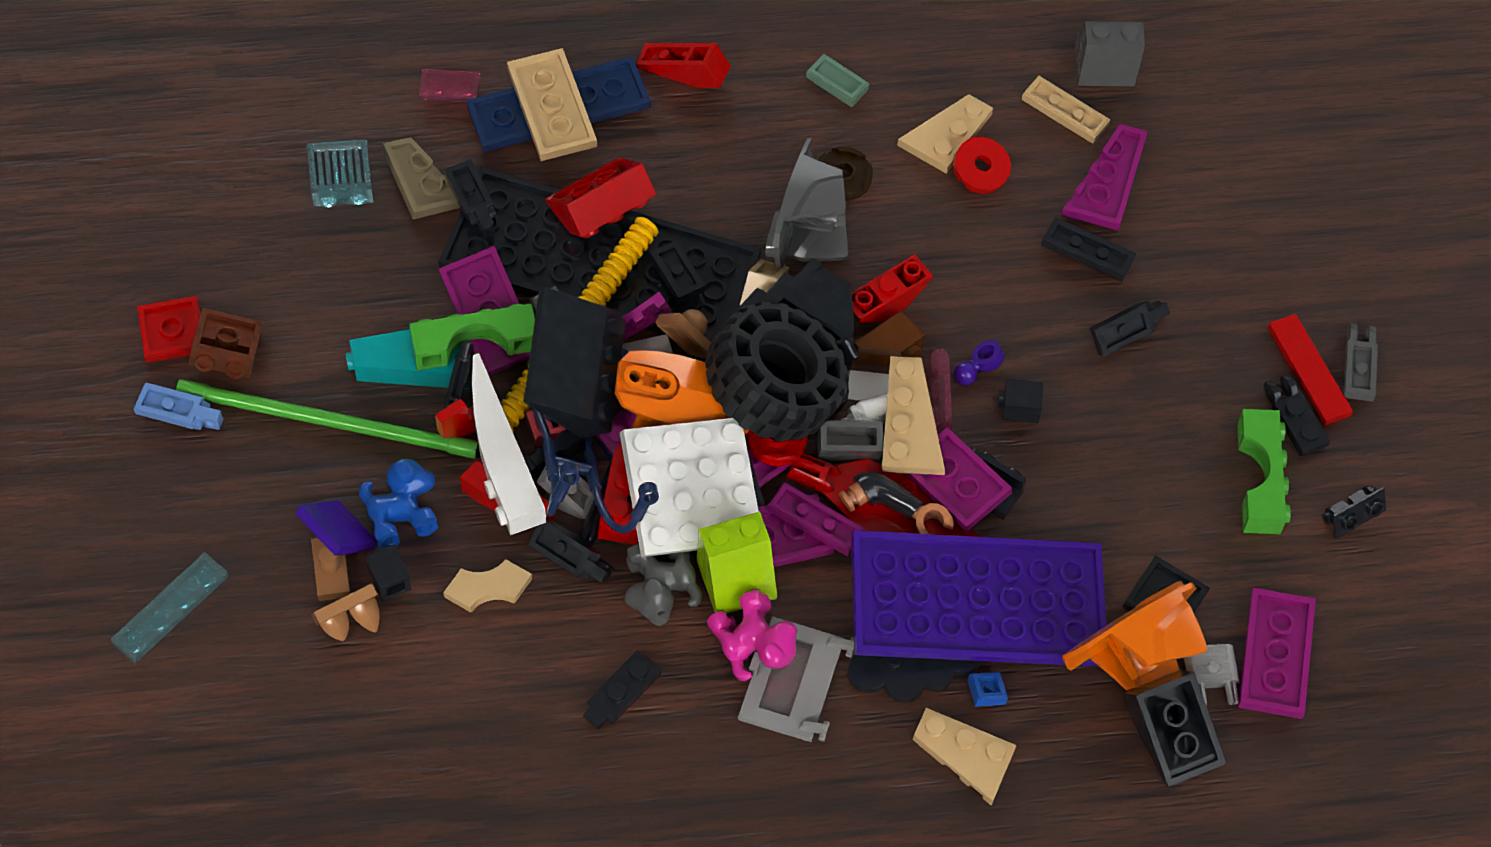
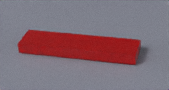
[1267,313,1353,426]

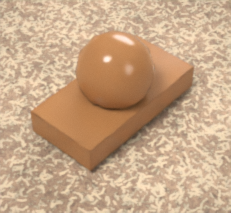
[655,309,711,359]

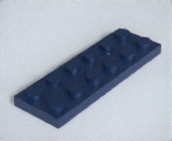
[466,56,651,153]

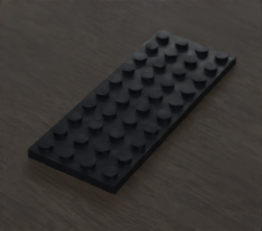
[438,167,761,342]

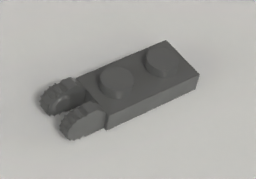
[1343,323,1378,402]

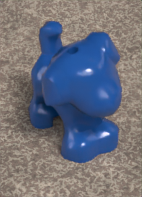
[359,459,439,548]

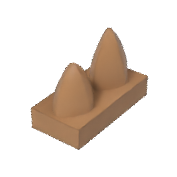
[311,584,380,641]

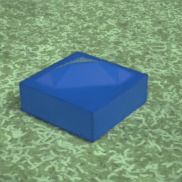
[967,672,1008,707]

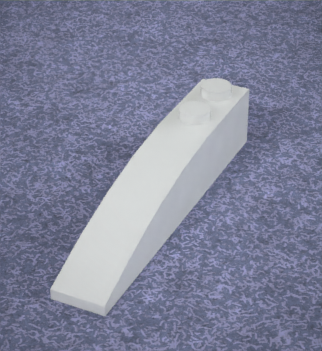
[472,353,546,535]

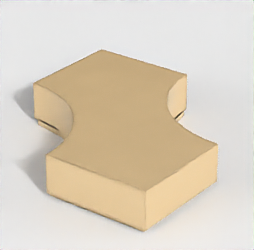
[443,559,532,613]

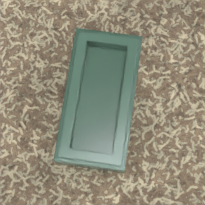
[806,54,870,107]

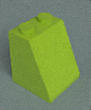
[696,511,777,614]

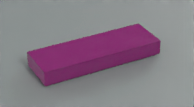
[767,482,865,557]

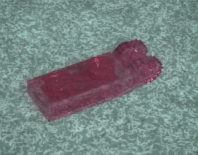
[931,348,953,433]

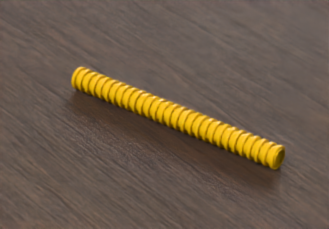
[500,217,659,432]

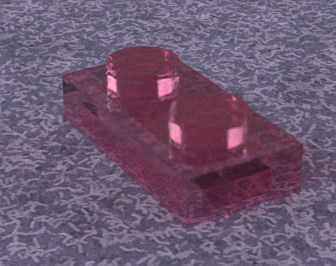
[419,69,480,102]

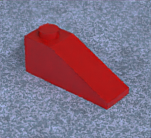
[635,43,731,88]

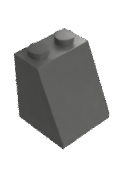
[1074,21,1145,87]

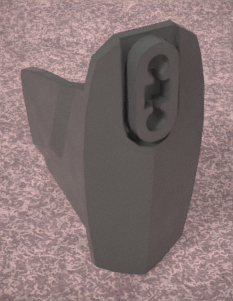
[765,138,848,268]

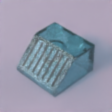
[307,139,374,207]

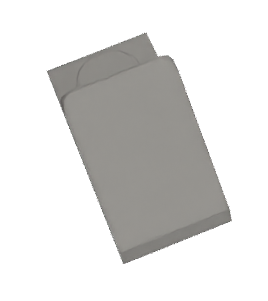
[537,466,594,519]

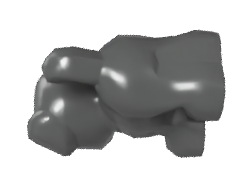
[624,544,703,626]

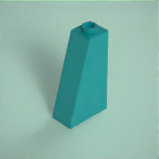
[345,329,471,389]

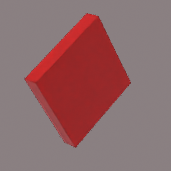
[137,295,201,363]

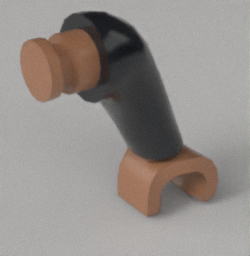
[839,472,953,534]

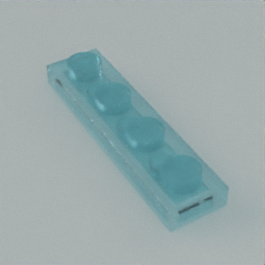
[110,552,228,664]

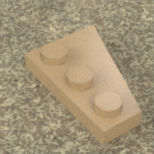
[897,94,993,173]
[913,708,1016,806]

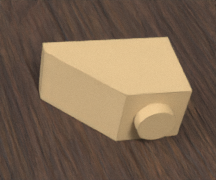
[740,259,789,305]

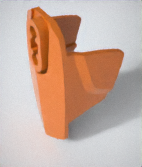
[615,350,749,435]
[1062,581,1207,690]

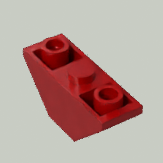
[851,254,933,323]

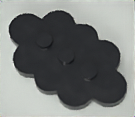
[847,655,981,703]

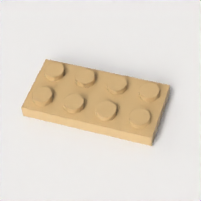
[507,48,597,161]

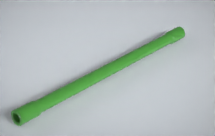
[176,379,479,459]

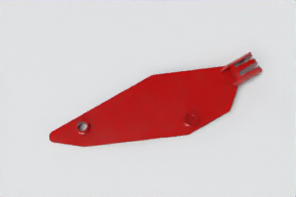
[786,453,979,537]

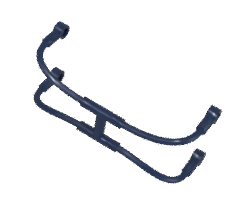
[532,349,659,534]

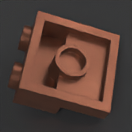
[188,308,263,379]

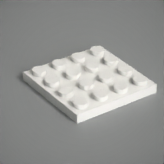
[620,418,758,557]

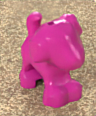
[707,590,798,681]

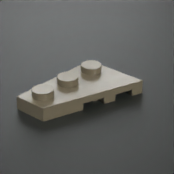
[382,137,460,219]

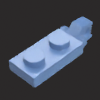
[134,383,224,430]

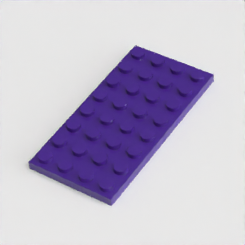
[851,530,1107,667]

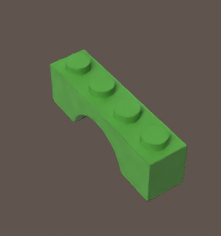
[409,304,535,371]
[1237,409,1291,534]

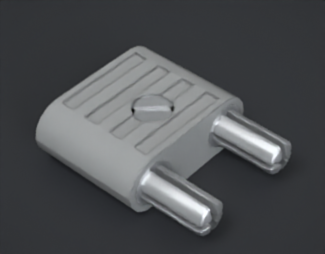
[1184,644,1239,705]

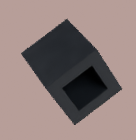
[997,379,1043,424]
[365,545,412,602]

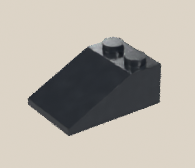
[1123,670,1226,787]

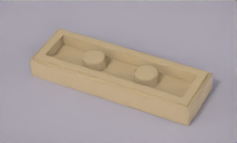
[1022,76,1110,144]

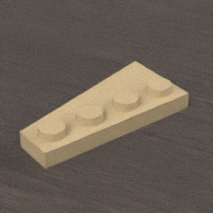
[882,356,945,475]

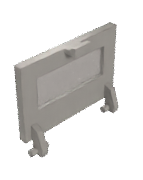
[738,616,854,742]

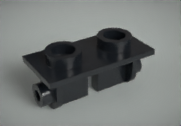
[1322,486,1386,539]

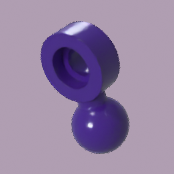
[953,340,1005,386]

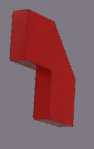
[435,399,476,438]

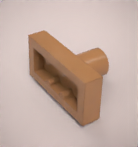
[311,538,350,601]

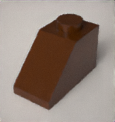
[854,311,925,366]

